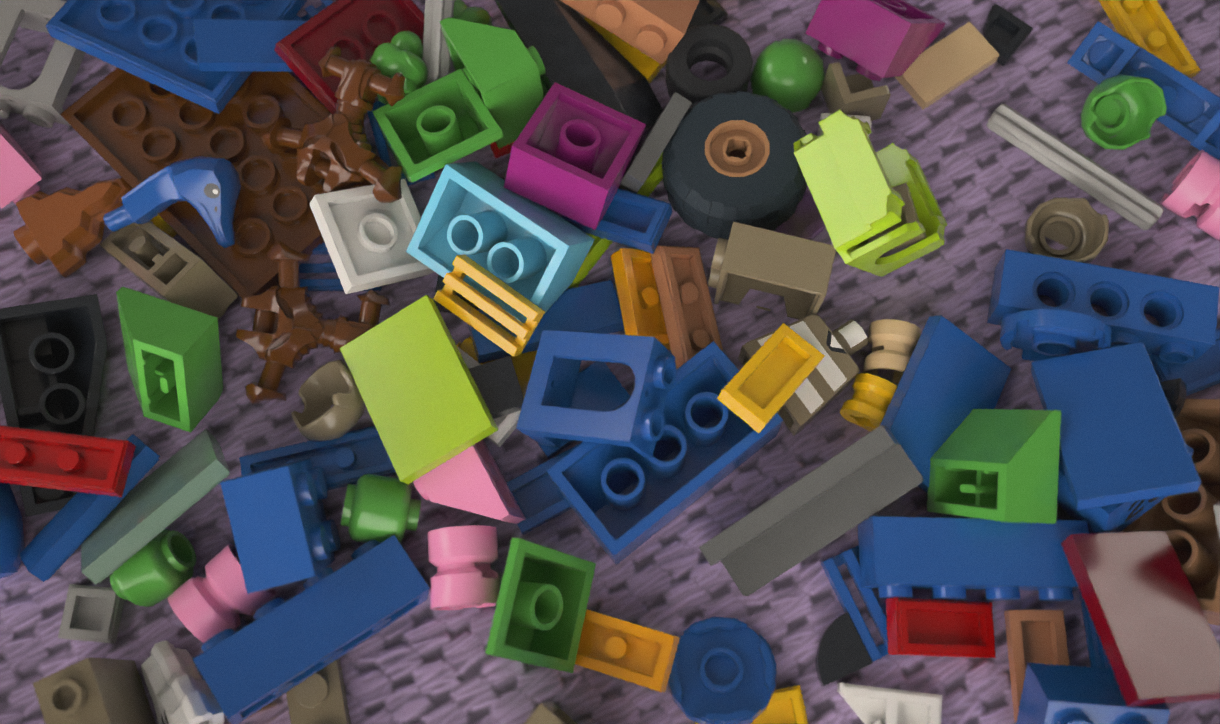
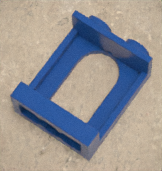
[516,330,676,458]

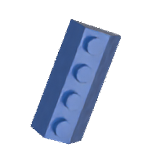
[546,341,783,565]

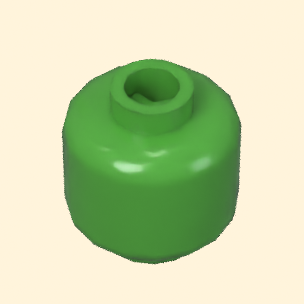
[340,474,421,543]
[110,528,196,607]

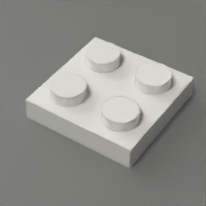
[309,179,434,294]

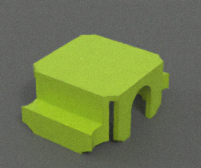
[793,109,948,277]

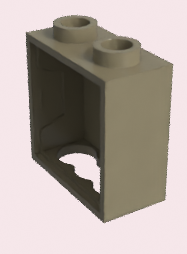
[708,222,836,320]
[33,657,156,724]

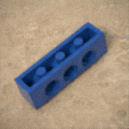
[987,249,1219,364]

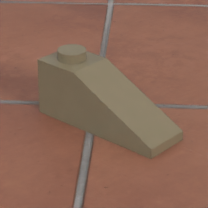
[99,222,238,319]

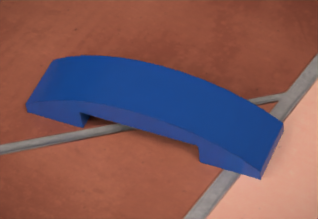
[1067,21,1220,160]

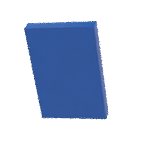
[880,315,1012,493]
[1031,342,1201,510]

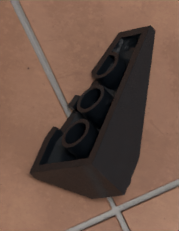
[495,0,663,133]
[0,294,108,517]

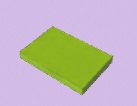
[340,295,499,484]

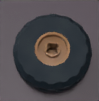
[662,91,807,239]

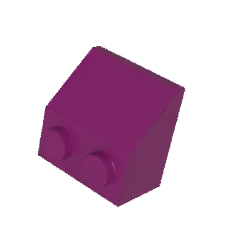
[805,0,946,81]
[504,82,646,230]

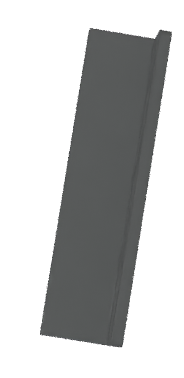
[699,425,923,596]

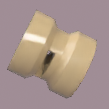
[863,319,921,384]

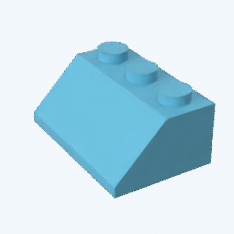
[406,162,595,323]

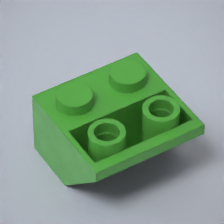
[116,286,223,433]
[927,409,1061,524]

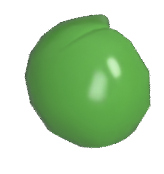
[750,38,825,112]
[1080,74,1167,150]

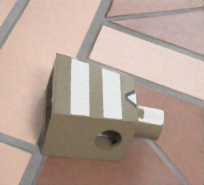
[738,314,868,436]

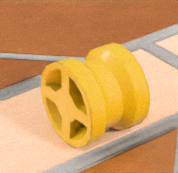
[840,373,897,432]

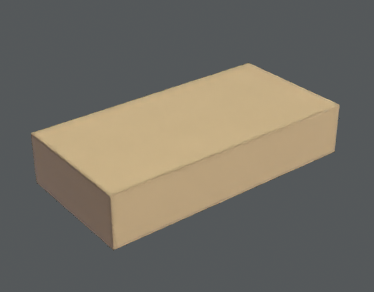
[895,21,1000,110]

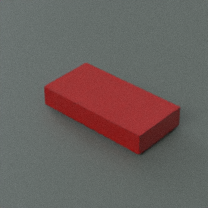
[886,597,996,658]

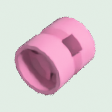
[1160,150,1220,241]
[428,525,500,611]
[168,544,276,643]

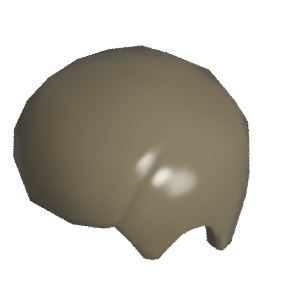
[1025,197,1109,264]
[291,360,366,442]

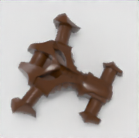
[260,46,405,203]
[236,240,390,405]

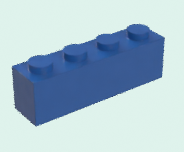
[858,516,1089,601]
[192,535,430,724]

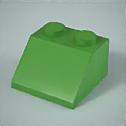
[439,17,548,149]
[372,68,504,183]
[485,538,596,673]

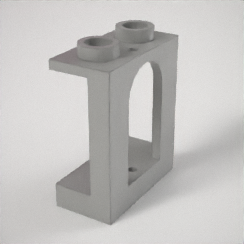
[0,0,85,128]

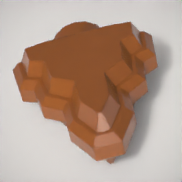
[13,178,133,278]

